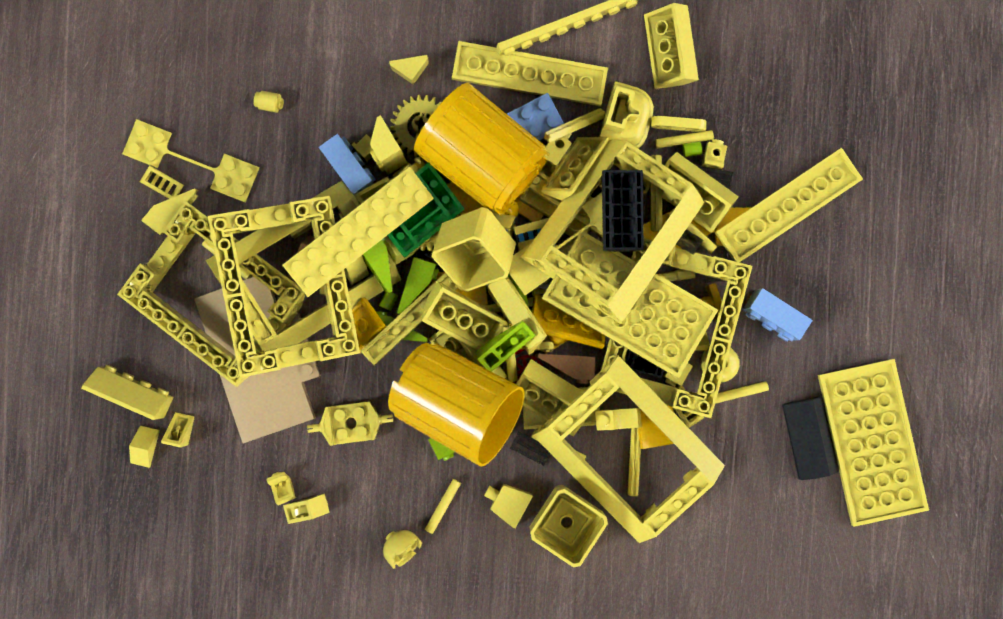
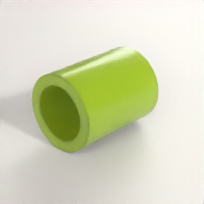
[682,141,702,157]
[379,292,398,311]

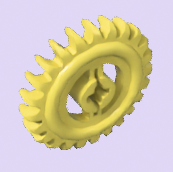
[390,95,442,157]

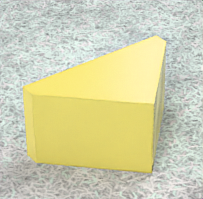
[389,55,429,85]
[161,412,194,447]
[129,426,160,468]

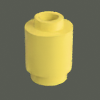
[254,91,284,113]

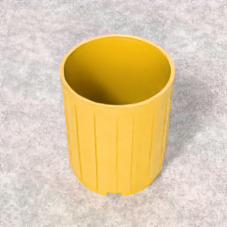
[414,83,550,216]
[388,342,525,467]

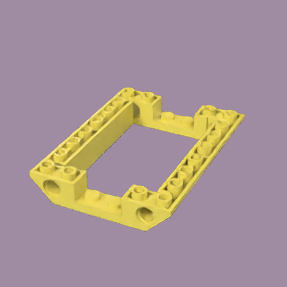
[521,140,704,324]
[205,181,401,351]
[208,196,360,378]
[117,201,305,387]
[601,238,752,418]
[533,355,725,543]

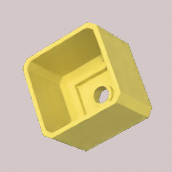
[432,207,516,291]
[529,485,608,567]

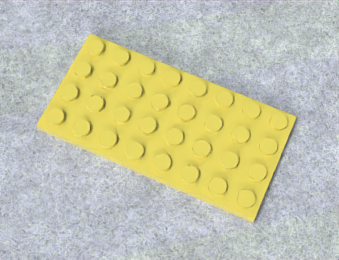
[542,232,718,378]
[818,359,929,527]

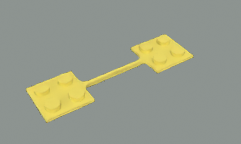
[122,119,260,203]
[509,193,603,295]

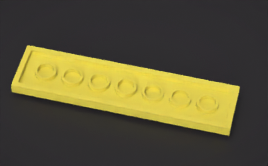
[452,41,608,106]
[715,148,863,263]
[282,167,434,297]

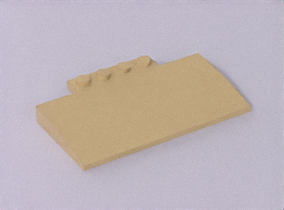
[195,277,321,443]

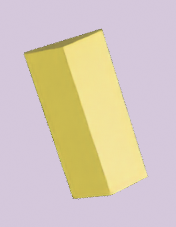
[541,137,609,201]
[488,277,547,355]

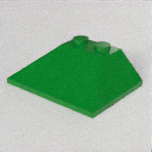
[387,162,465,258]

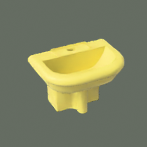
[599,81,654,149]

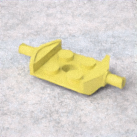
[307,401,394,446]

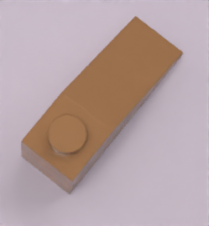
[535,354,595,384]

